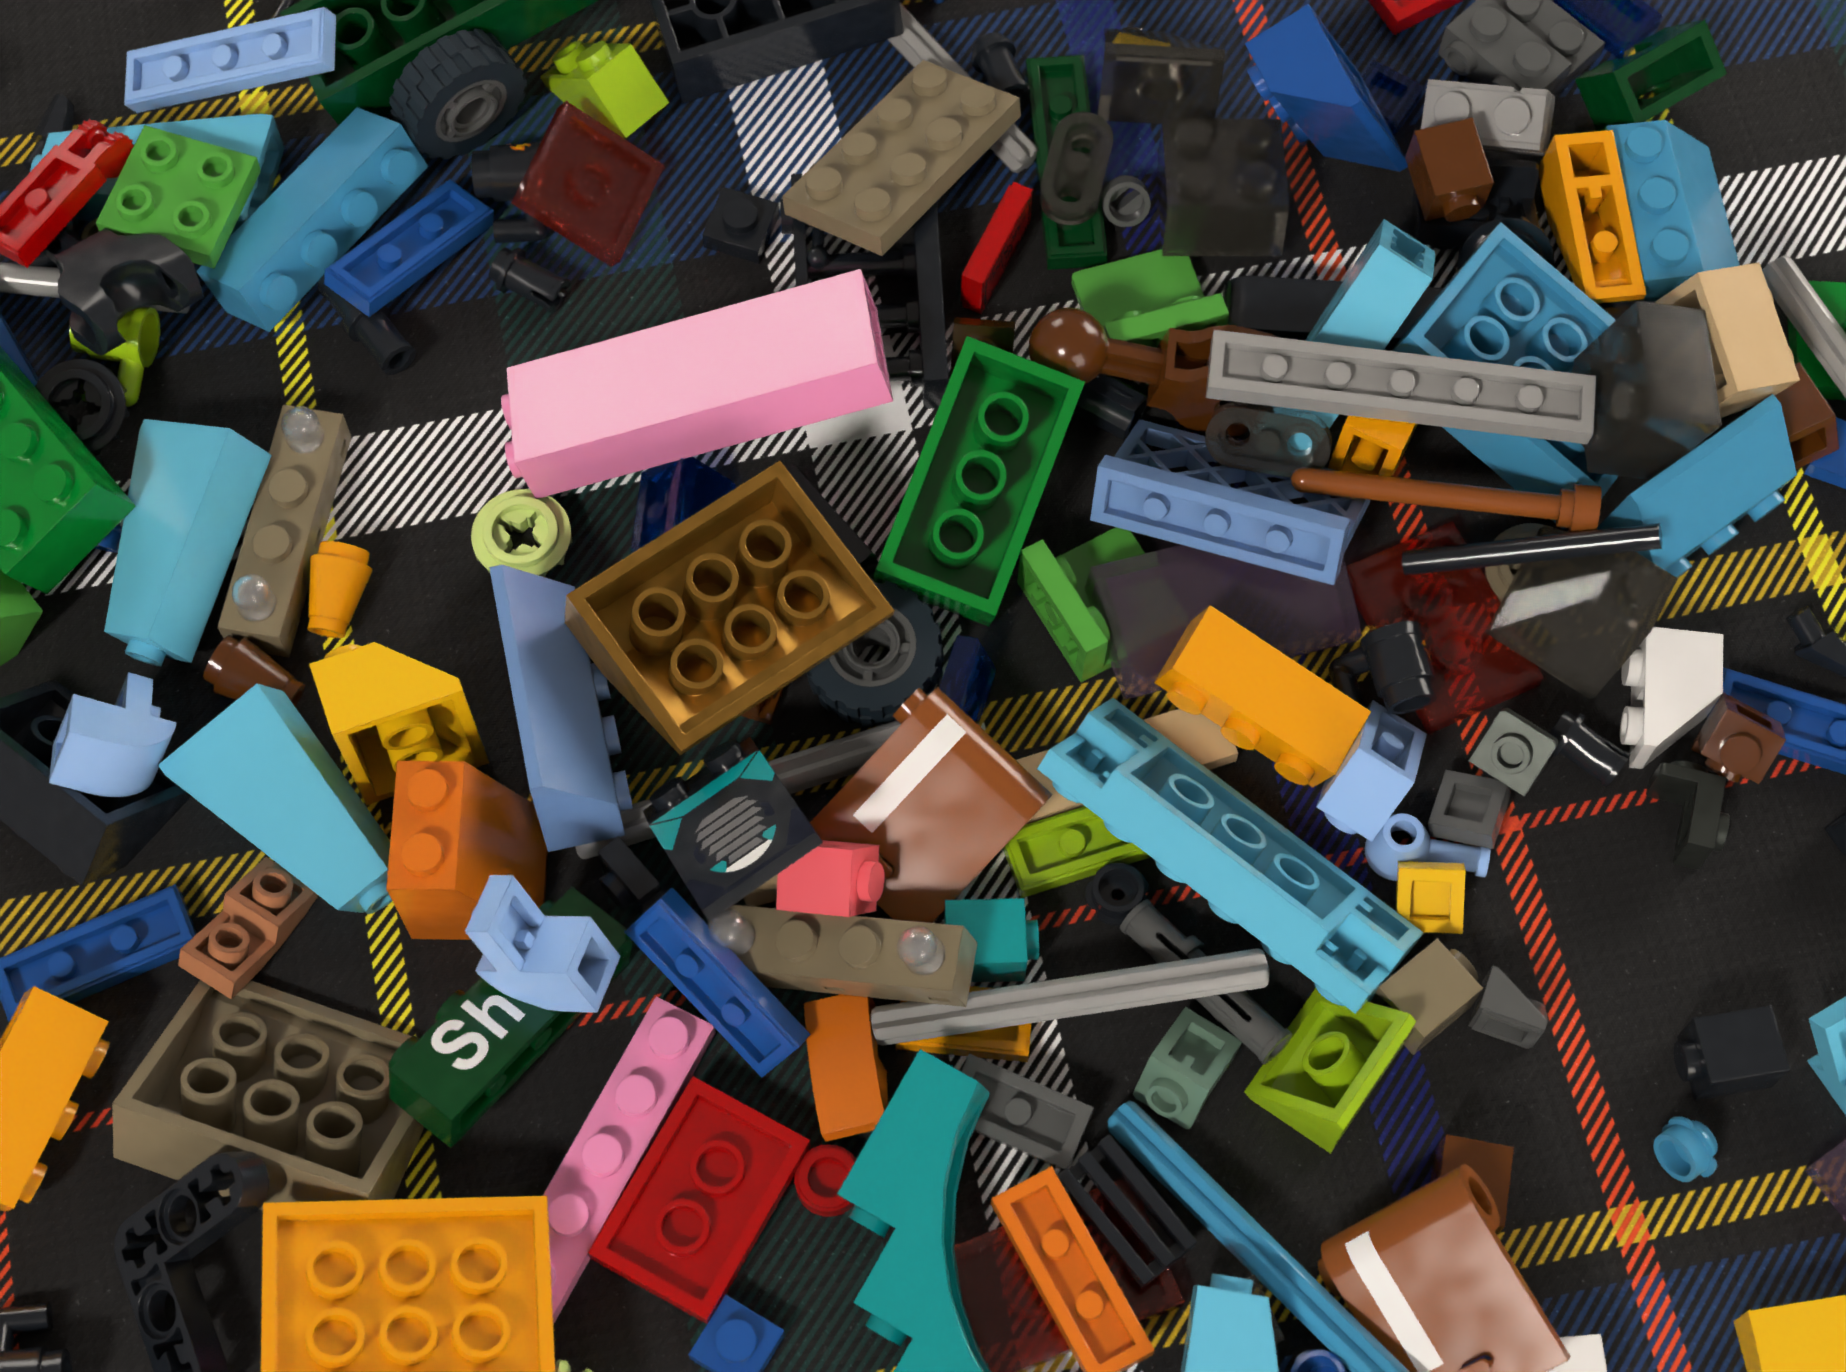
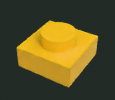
[1396,861,1466,934]

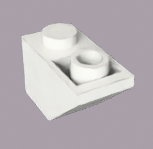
[1620,626,1723,769]

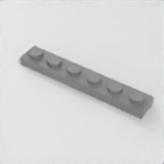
[1205,330,1596,444]

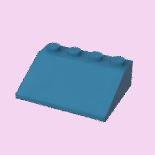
[1391,222,1661,531]

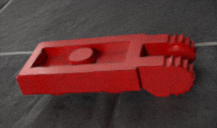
[0,119,134,268]

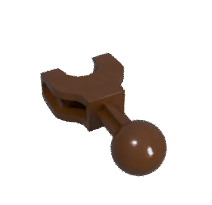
[1029,308,1277,437]

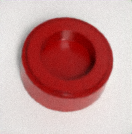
[794,1144,857,1217]

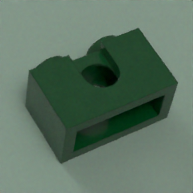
[1575,20,1727,131]

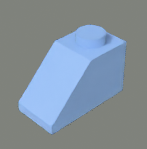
[1316,700,1427,842]

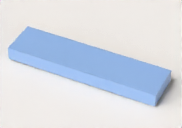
[124,7,336,113]

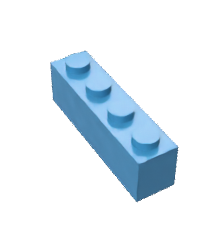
[196,108,428,332]

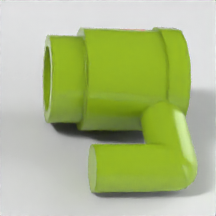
[69,306,160,407]

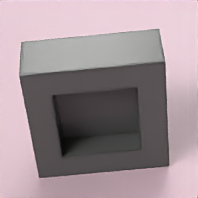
[1428,770,1511,849]

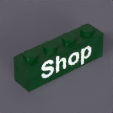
[388,887,632,1148]

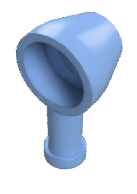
[1365,813,1491,881]

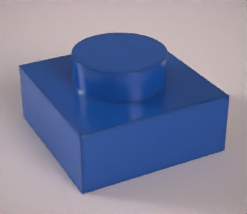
[688,1295,785,1372]

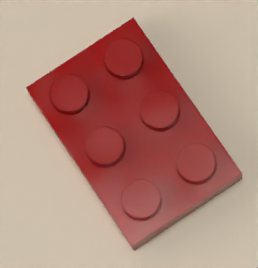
[588,1076,811,1324]

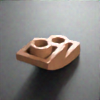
[178,857,318,1000]

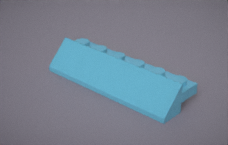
[1037,698,1424,1014]

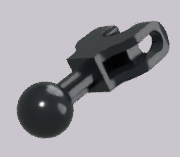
[30,215,204,356]

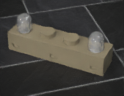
[218,404,352,658]
[707,905,978,1007]

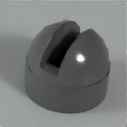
[1102,175,1151,227]

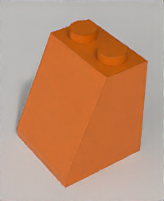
[386,761,548,940]

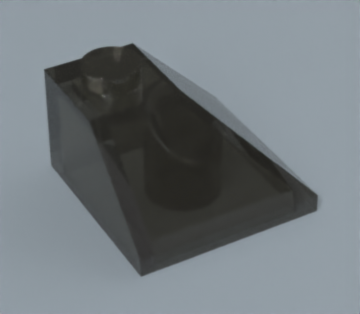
[1097,27,1225,127]
[1485,526,1678,699]

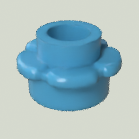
[1653,1116,1718,1182]

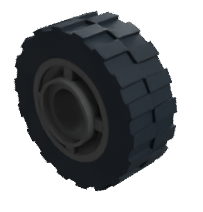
[389,29,527,160]
[806,579,944,728]

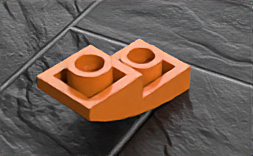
[804,994,889,1142]

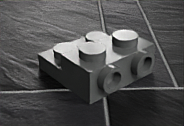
[1438,0,1605,96]

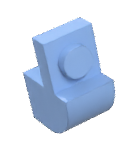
[49,672,176,797]
[465,875,621,1013]

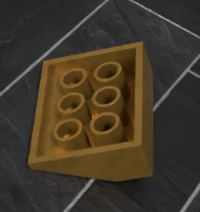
[565,461,894,755]

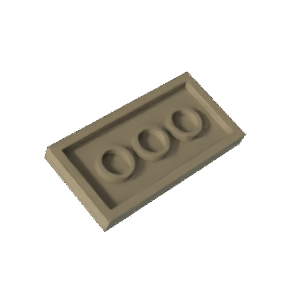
[782,60,1021,256]

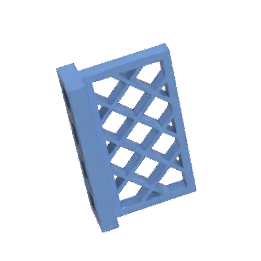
[1090,419,1371,585]

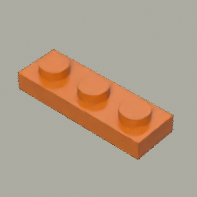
[991,1166,1155,1372]

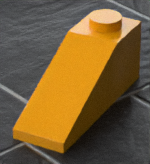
[1538,130,1646,304]

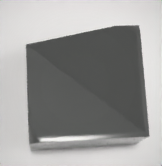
[1468,965,1548,1049]

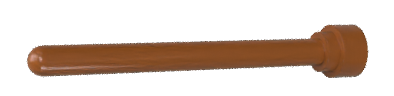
[1291,467,1602,533]

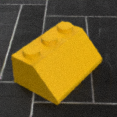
[309,642,489,805]

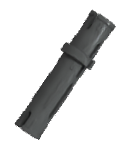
[1120,899,1293,1065]

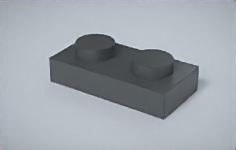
[962,1053,1094,1170]

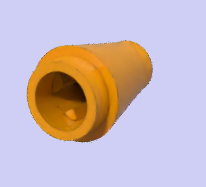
[307,541,373,638]

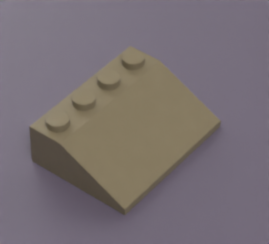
[112,980,424,1211]

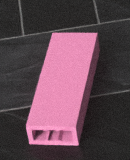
[501,269,893,499]

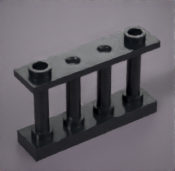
[780,174,948,409]

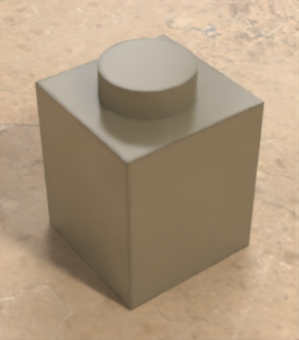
[1371,938,1483,1055]

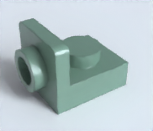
[1133,1007,1242,1129]

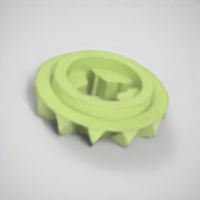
[471,489,572,577]

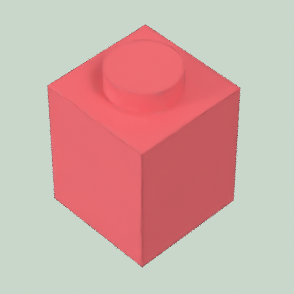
[776,840,885,917]

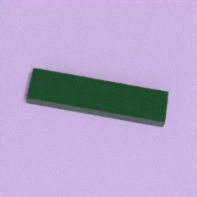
[1025,55,1108,270]

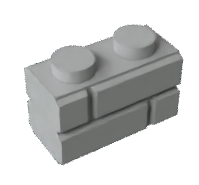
[1421,79,1555,156]

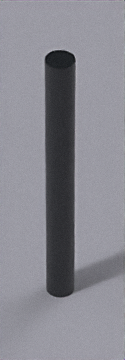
[1402,523,1663,575]

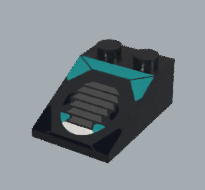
[643,737,823,921]

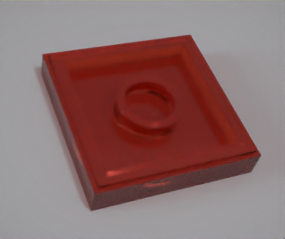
[511,101,665,267]

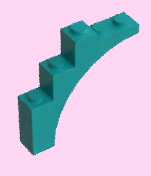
[837,1049,992,1372]

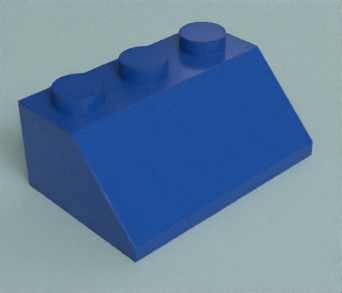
[1245,4,1408,172]

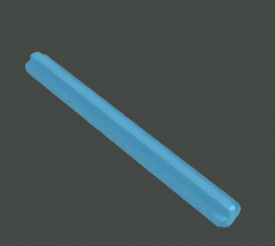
[1107,1101,1409,1372]

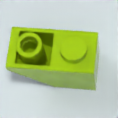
[540,40,669,138]

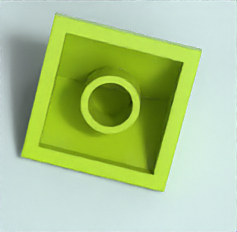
[1244,988,1417,1154]

